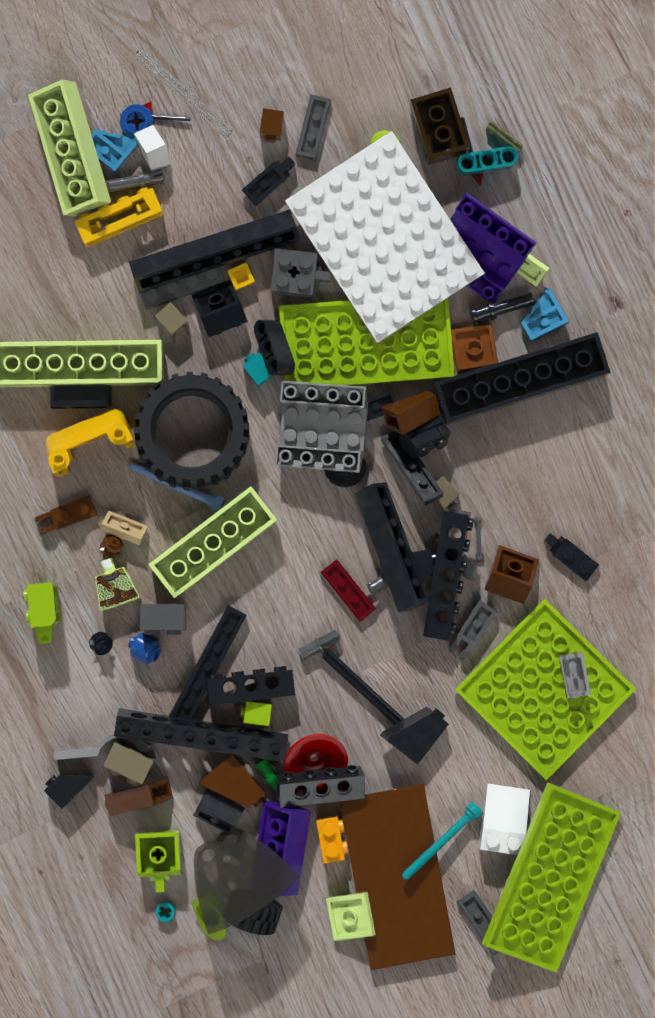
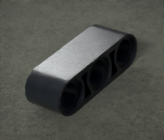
[254,319,295,375]
[50,385,112,409]

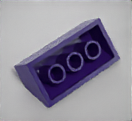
[250,801,311,897]

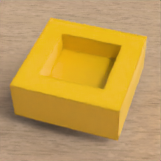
[227,263,255,291]

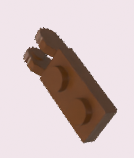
[35,495,97,535]

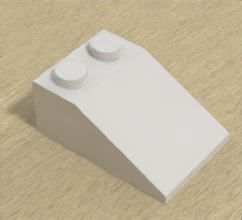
[478,783,530,855]

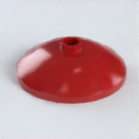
[284,734,348,789]

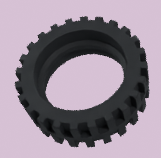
[134,372,249,491]

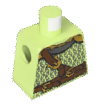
[95,558,141,611]

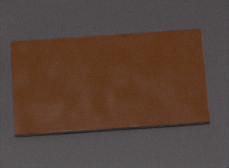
[340,783,456,970]

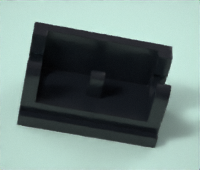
[193,788,245,835]

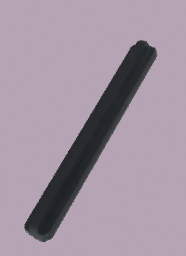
[322,650,404,725]

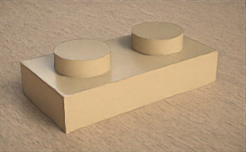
[100,511,148,545]

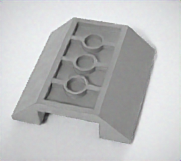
[275,381,368,473]

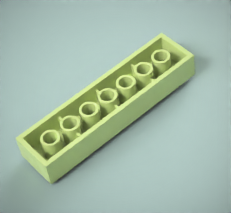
[0,340,164,388]

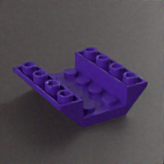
[450,192,537,304]

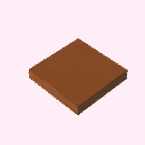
[451,323,498,372]

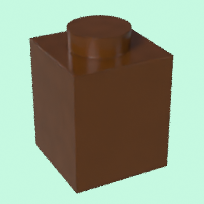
[259,108,284,143]

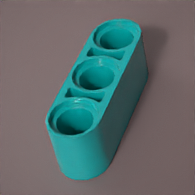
[455,147,518,176]

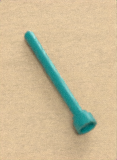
[402,801,484,880]

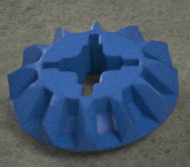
[120,104,154,138]

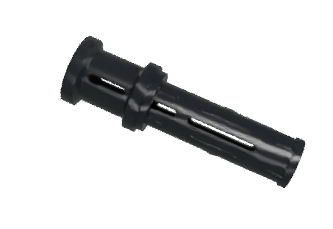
[469,292,535,326]

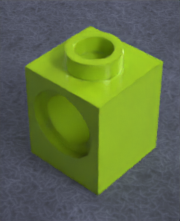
[240,701,272,726]

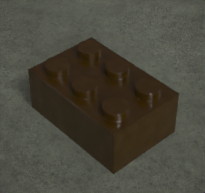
[409,87,470,165]

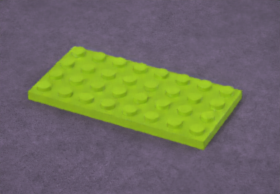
[279,298,455,386]
[482,782,621,973]

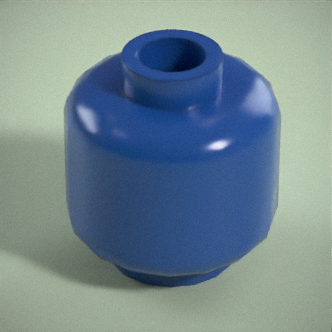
[128,633,162,664]

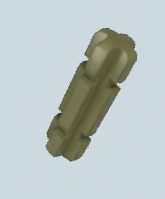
[486,121,523,153]

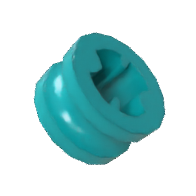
[156,901,176,922]

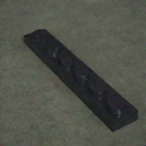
[168,605,247,719]

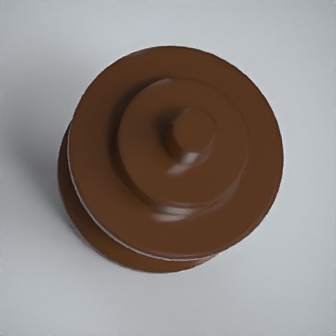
[100,535,123,558]

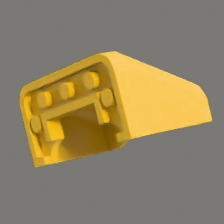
[45,408,136,478]

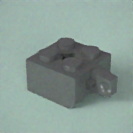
[270,249,332,299]

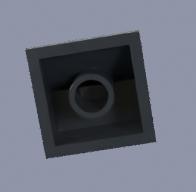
[191,280,248,337]

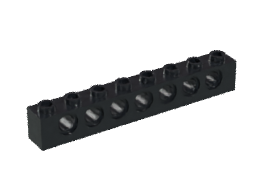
[114,708,288,762]

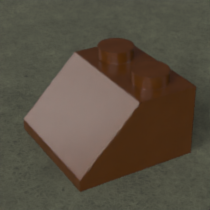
[484,545,539,604]

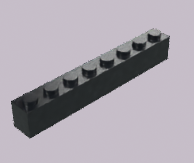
[129,209,300,293]

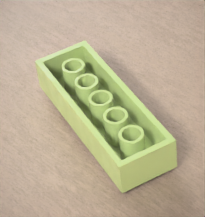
[28,79,111,217]
[148,486,278,599]

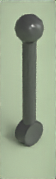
[474,516,484,560]

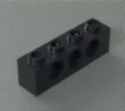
[205,666,295,706]
[276,765,365,808]

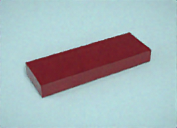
[320,559,376,622]

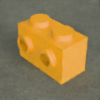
[316,815,348,864]

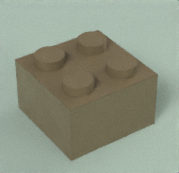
[103,740,156,786]

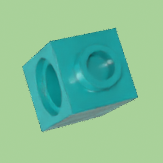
[242,353,275,388]

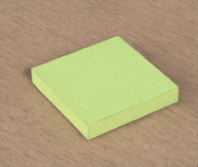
[326,892,375,941]

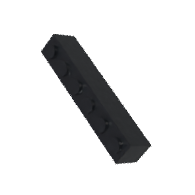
[355,482,430,613]

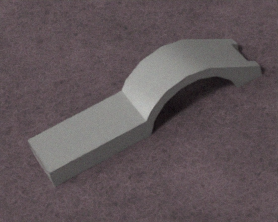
[54,734,153,760]

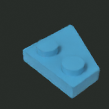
[91,129,138,173]
[521,287,569,343]

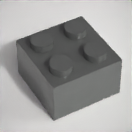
[140,604,186,635]

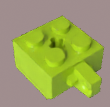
[23,582,61,644]
[135,830,182,892]

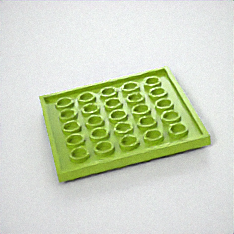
[454,598,636,781]

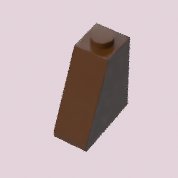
[381,391,440,435]
[199,754,266,808]
[104,778,174,816]

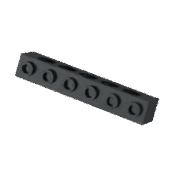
[423,508,474,641]

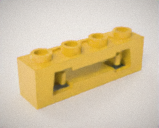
[75,187,164,248]

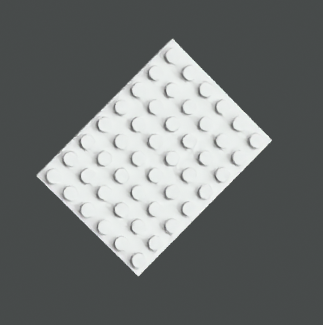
[285,131,485,344]

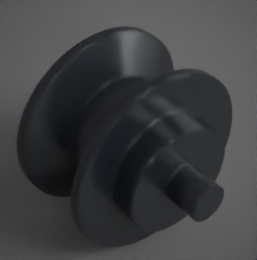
[89,632,113,655]

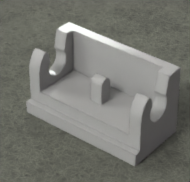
[559,652,591,698]

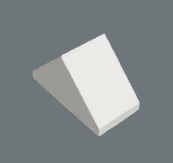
[134,125,171,172]

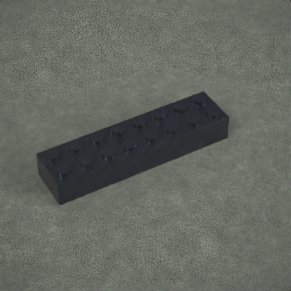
[433,332,611,425]

